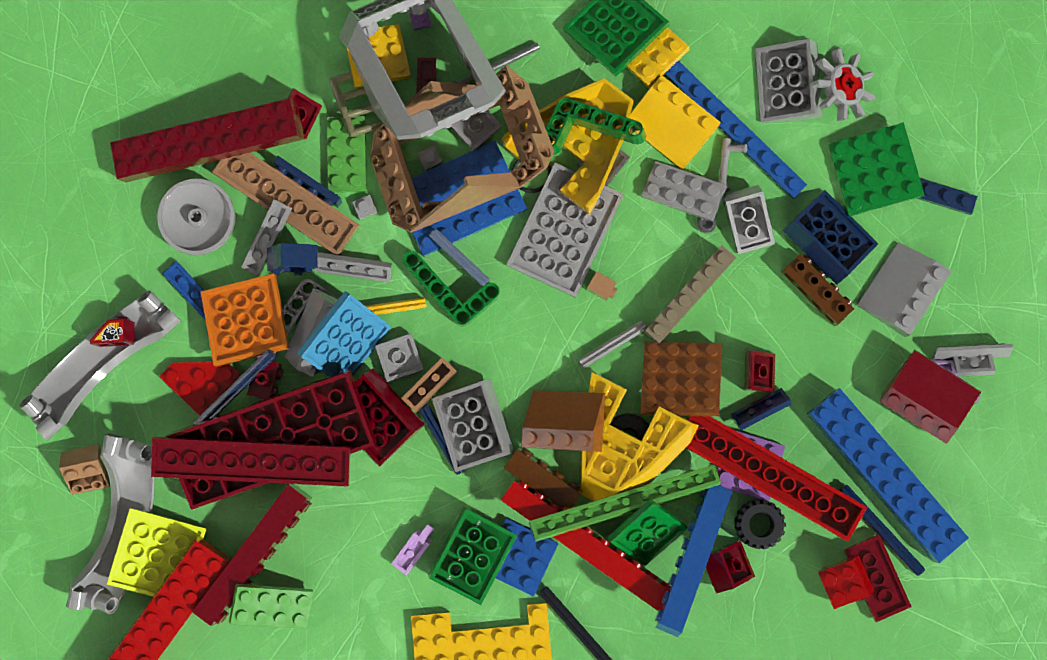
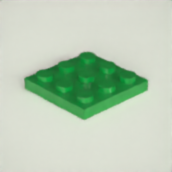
[608,499,688,566]

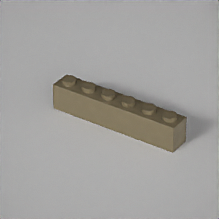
[644,245,736,344]

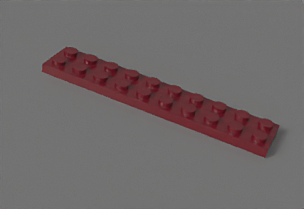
[151,437,351,487]

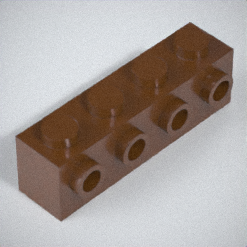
[781,254,854,326]
[504,447,583,510]

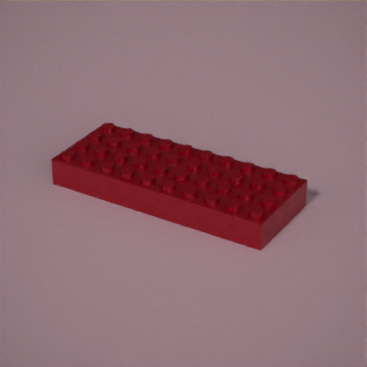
[164,369,377,510]

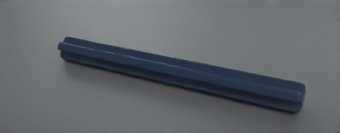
[193,349,276,425]
[839,485,925,576]

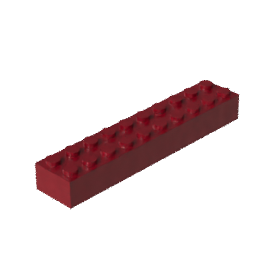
[110,98,304,183]

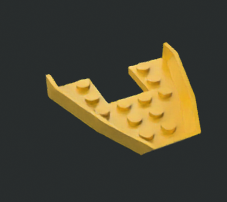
[501,78,634,215]
[580,372,699,502]

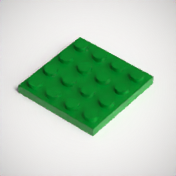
[563,0,670,77]
[829,122,925,216]

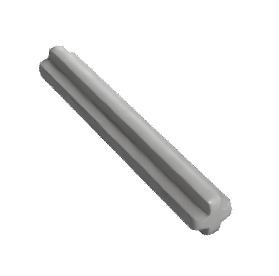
[579,321,647,368]

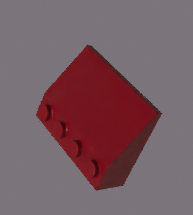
[880,349,981,444]
[355,368,425,467]

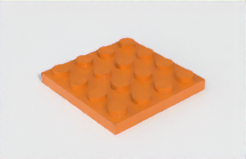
[201,273,290,366]

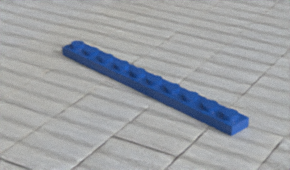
[664,60,807,199]

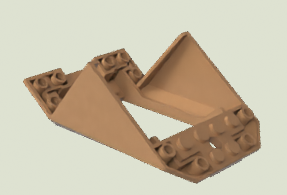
[370,65,554,232]

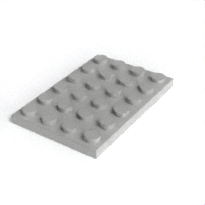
[507,163,624,298]

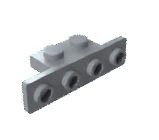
[933,343,1013,377]

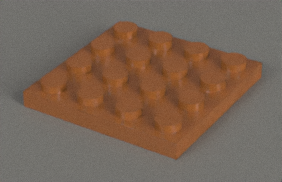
[640,342,722,417]

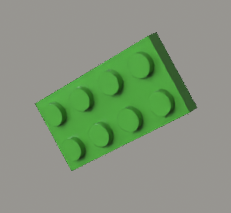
[327,116,367,193]
[229,584,314,629]

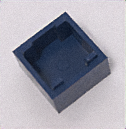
[267,243,318,276]

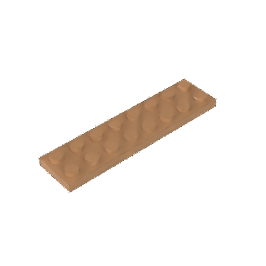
[212,153,360,255]

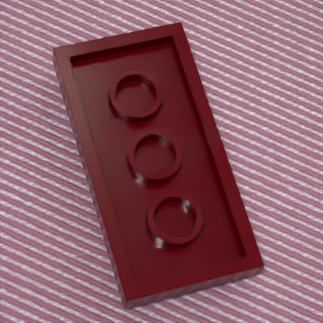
[843,534,912,622]

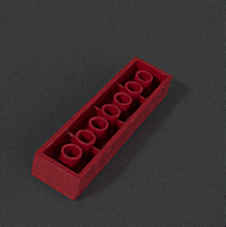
[192,484,312,626]

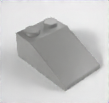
[722,185,775,254]

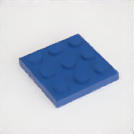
[496,518,559,597]

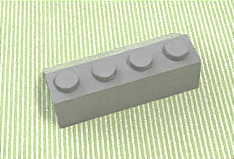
[285,288,338,377]

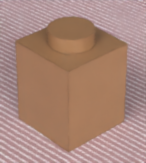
[587,272,617,301]

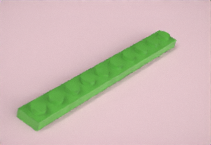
[529,465,721,542]

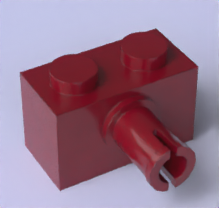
[247,358,284,399]

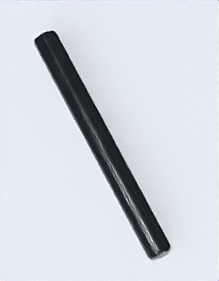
[539,586,612,660]

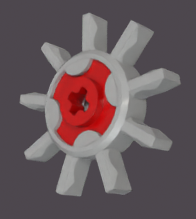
[811,48,876,122]

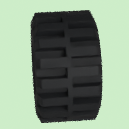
[734,500,786,549]

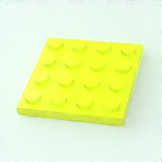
[107,508,206,596]

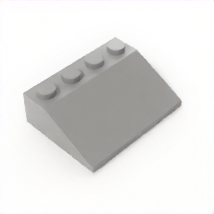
[756,38,822,123]
[857,242,952,337]
[432,380,515,472]

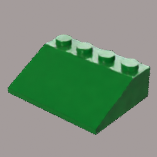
[428,507,518,605]

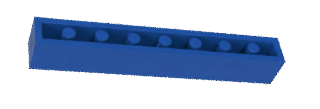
[655,485,733,637]

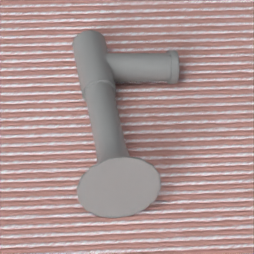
[718,138,747,192]

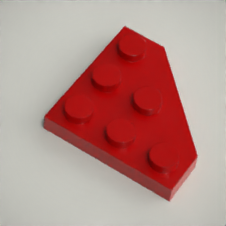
[159,362,241,416]

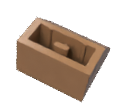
[59,444,110,495]

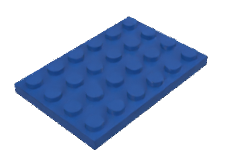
[411,140,527,256]

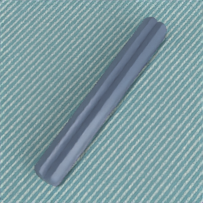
[429,229,489,286]

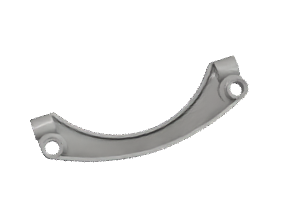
[19,290,181,440]
[66,434,155,614]

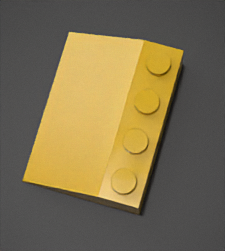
[629,75,721,170]

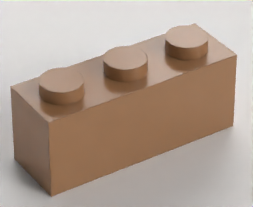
[401,357,457,413]

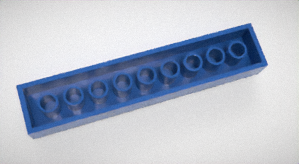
[807,388,969,563]

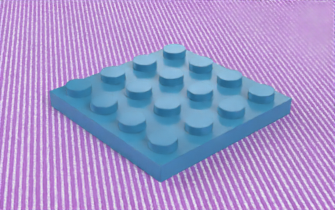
[297,291,391,376]

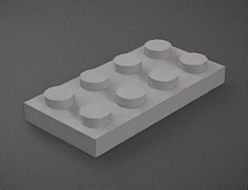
[641,161,727,222]

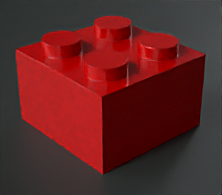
[818,555,874,609]

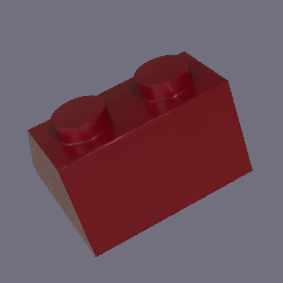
[705,540,755,594]

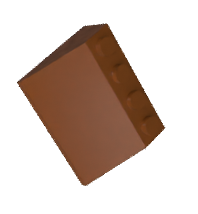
[521,390,605,452]

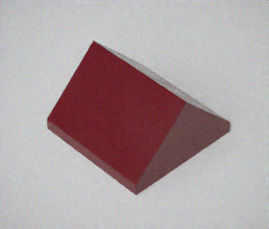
[288,88,322,139]
[744,351,775,392]

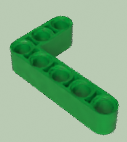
[546,98,646,155]
[403,251,500,327]

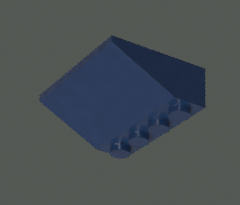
[783,190,878,285]

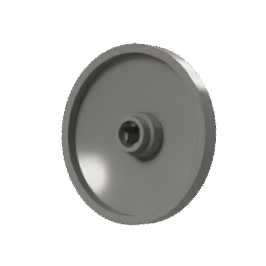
[157,179,235,255]

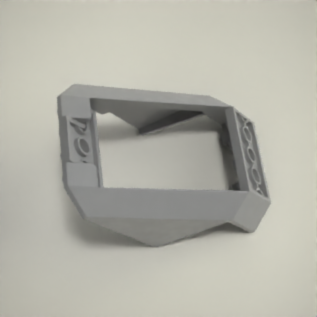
[339,0,505,140]

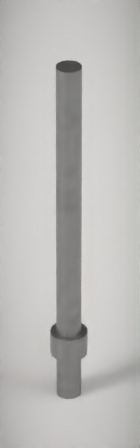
[450,42,540,85]

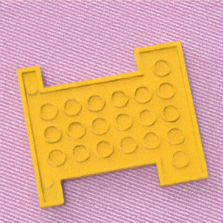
[411,603,552,660]

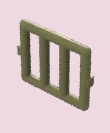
[329,69,383,137]

